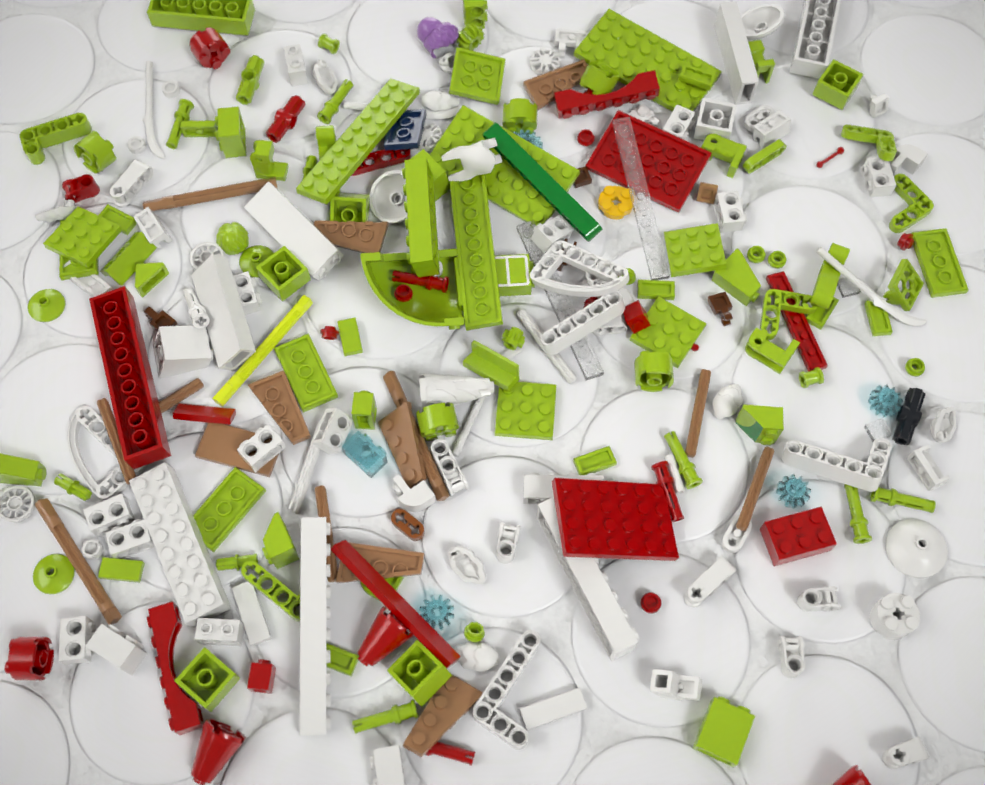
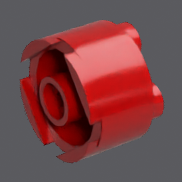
[189,28,231,69]
[4,637,54,680]

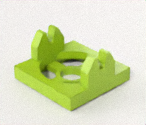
[883,259,924,311]

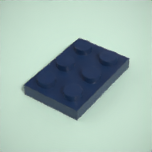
[384,109,427,151]

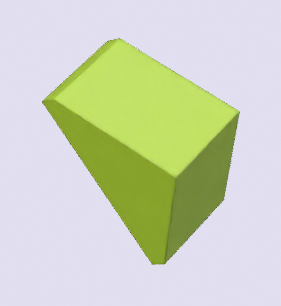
[135,262,169,298]

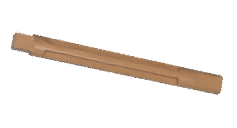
[143,177,277,211]
[383,371,450,501]
[35,498,122,625]

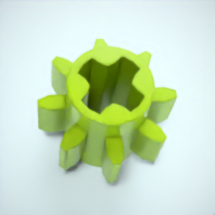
[502,327,525,350]

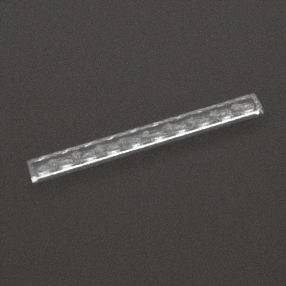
[612,117,670,280]
[516,220,604,381]

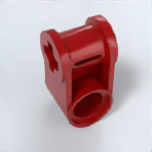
[62,174,100,203]

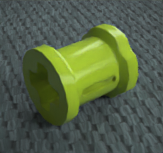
[318,33,340,54]
[799,367,824,388]

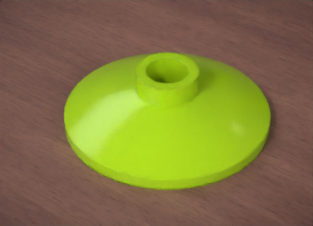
[239,245,274,278]
[28,289,66,322]
[33,554,75,594]

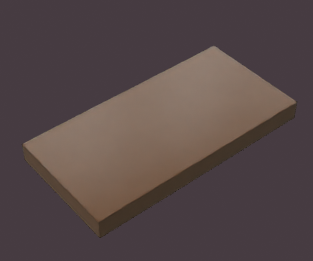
[195,423,279,477]

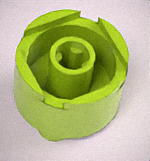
[580,60,620,95]
[503,98,537,136]
[73,131,117,174]
[634,350,674,392]
[416,403,459,441]

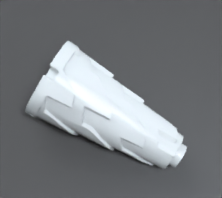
[419,373,494,412]

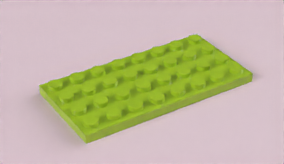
[573,9,722,112]
[430,105,580,227]

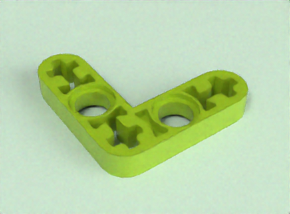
[841,125,897,161]
[889,174,934,233]
[760,289,818,340]

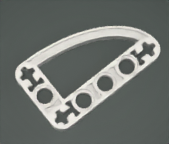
[530,240,629,297]
[68,406,147,501]

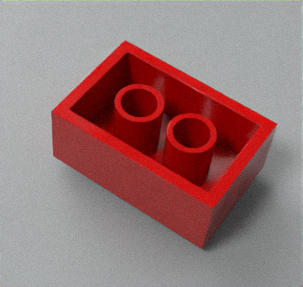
[760,506,837,566]

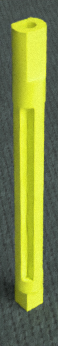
[212,295,313,407]

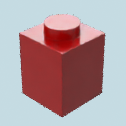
[623,300,651,334]
[247,660,276,694]

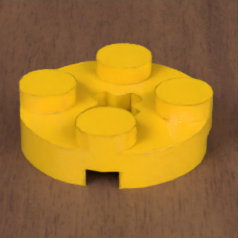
[598,185,634,220]

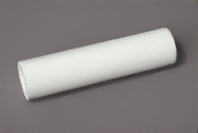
[664,454,685,494]

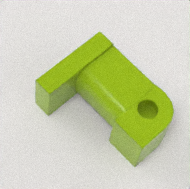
[748,40,775,83]
[701,134,747,178]
[250,140,289,181]
[745,327,800,374]

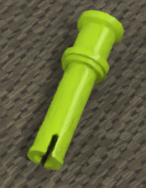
[317,79,354,124]
[166,99,194,149]
[664,431,703,489]
[844,484,872,544]
[870,487,936,513]
[352,699,419,734]

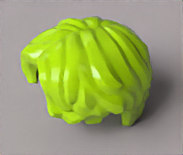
[216,222,249,255]

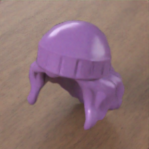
[417,17,459,59]

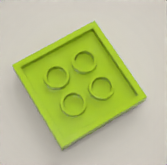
[449,47,506,105]
[43,206,122,268]
[664,223,727,277]
[629,296,707,369]
[495,382,556,440]

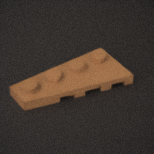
[523,59,587,110]
[314,221,389,253]
[248,370,311,445]
[378,401,427,489]
[336,542,425,583]
[403,675,483,758]

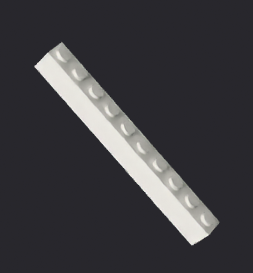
[299,517,330,736]

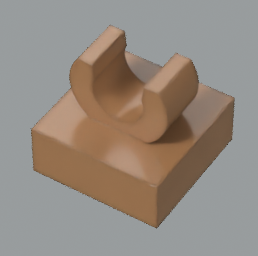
[696,182,718,204]

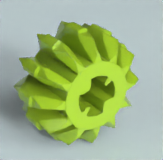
[456,23,484,51]

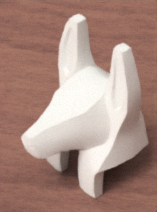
[442,138,502,181]

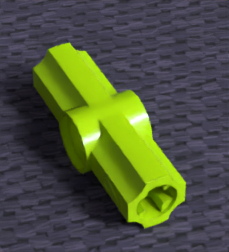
[236,55,264,105]

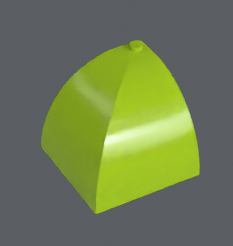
[360,249,464,330]

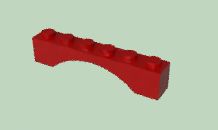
[554,70,660,119]
[147,601,204,735]

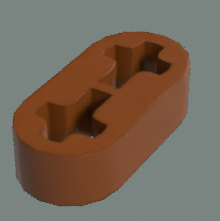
[391,509,425,541]

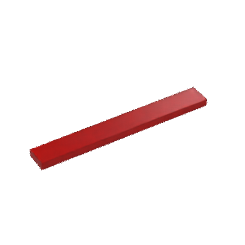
[330,539,461,669]

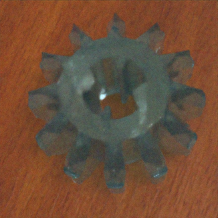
[868,384,903,418]
[776,474,811,509]
[420,595,455,630]

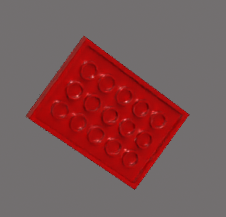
[585,110,712,213]
[552,478,679,561]

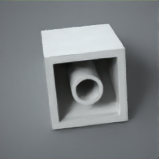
[153,326,213,379]

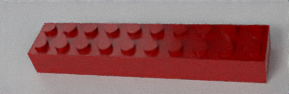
[89,286,171,469]

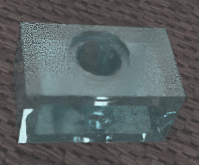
[342,431,388,478]

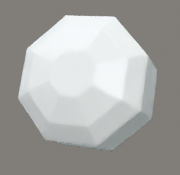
[81,539,104,560]

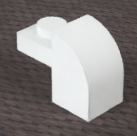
[890,144,928,176]
[392,474,436,512]
[650,669,703,701]

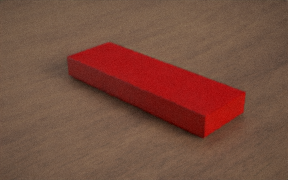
[173,404,236,425]

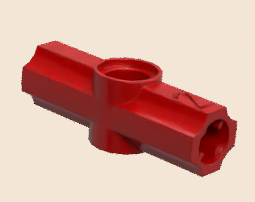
[266,95,305,143]

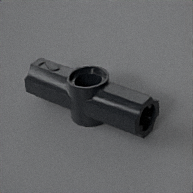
[892,388,926,445]

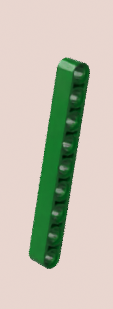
[482,122,603,242]

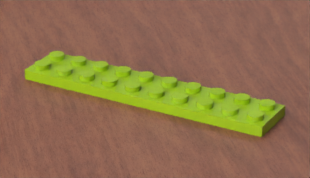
[296,78,420,205]
[449,169,503,331]

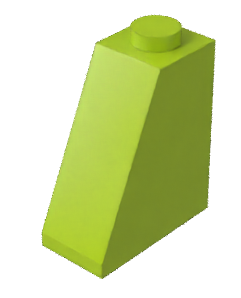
[711,248,761,306]
[0,453,47,487]

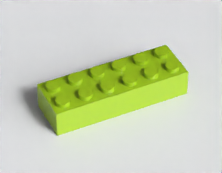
[147,0,255,36]
[402,157,440,277]

